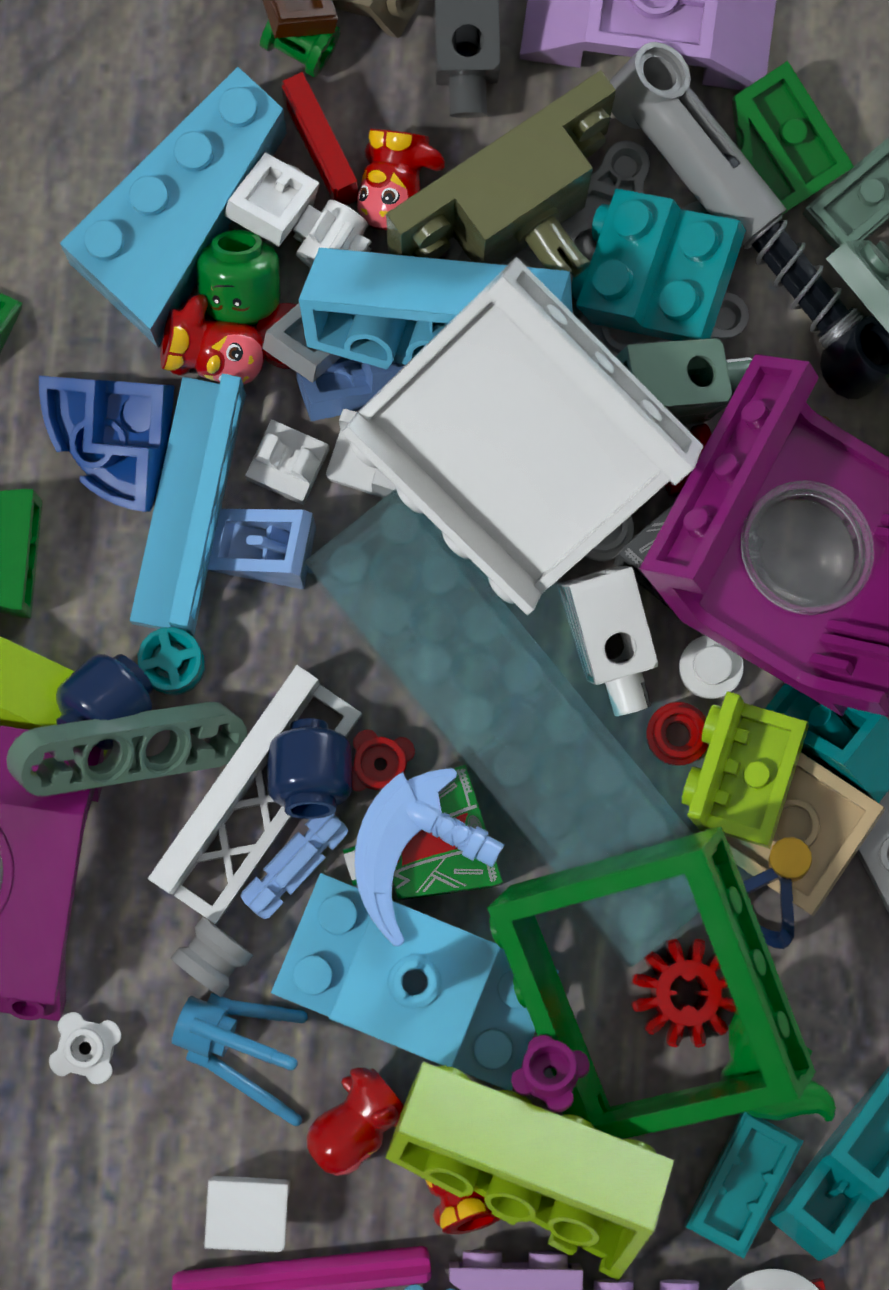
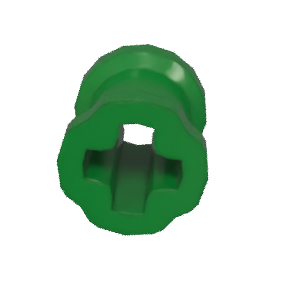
[259,20,340,78]

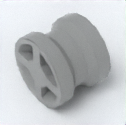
[171,917,254,997]

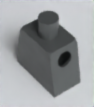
[434,0,500,118]

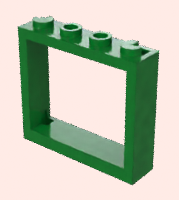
[487,826,816,1139]

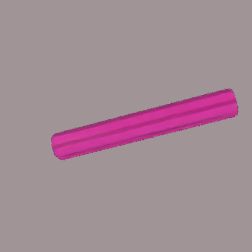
[172,1246,432,1290]

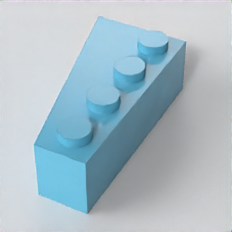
[60,67,287,347]
[299,247,573,370]

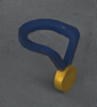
[743,837,812,949]

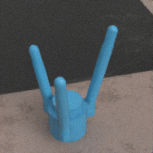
[172,992,308,1126]

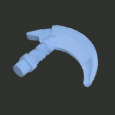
[355,768,505,947]

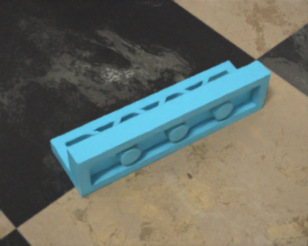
[130,374,246,636]

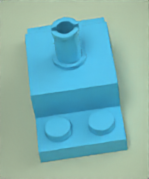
[271,873,559,1091]

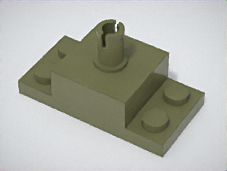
[386,70,616,278]

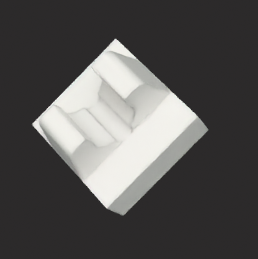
[245,419,330,505]

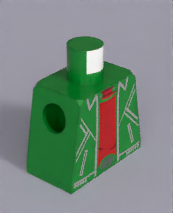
[342,765,503,900]

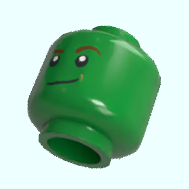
[197,230,280,326]

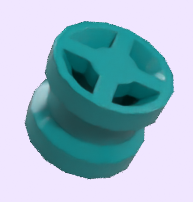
[137,627,205,696]

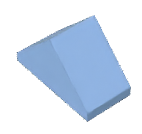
[207,509,316,590]

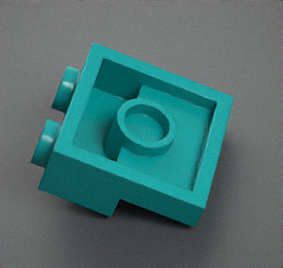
[572,188,746,341]

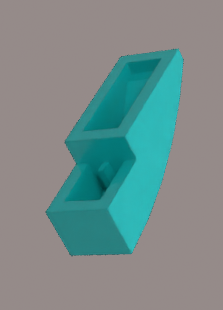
[768,1066,889,1261]

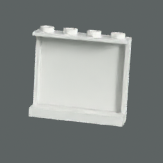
[341,257,703,616]

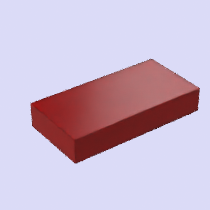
[281,71,358,205]

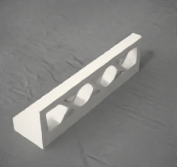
[148,665,362,925]

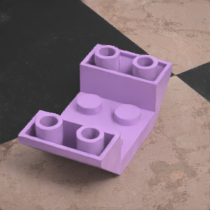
[519,0,776,90]

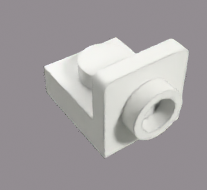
[224,152,320,247]

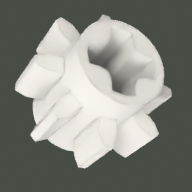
[293,200,371,268]

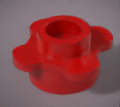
[352,729,415,792]

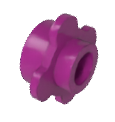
[511,1035,590,1112]

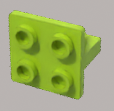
[682,691,809,849]

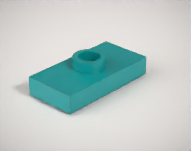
[684,1112,804,1259]

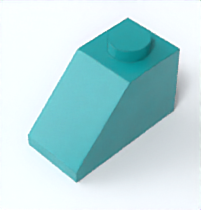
[765,683,889,803]

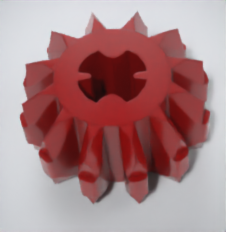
[631,938,737,1048]

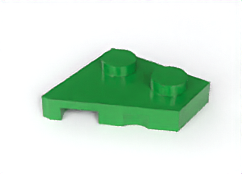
[732,61,854,214]

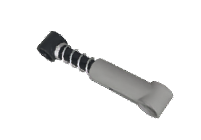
[610,42,889,399]

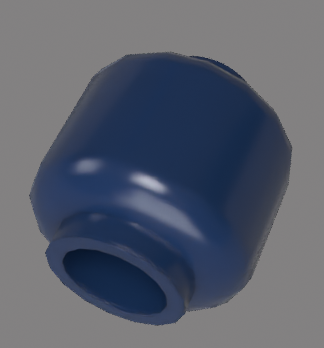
[56,654,153,750]
[267,718,352,819]

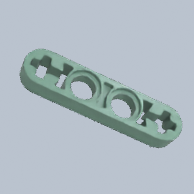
[6,702,247,796]

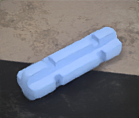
[240,814,348,919]

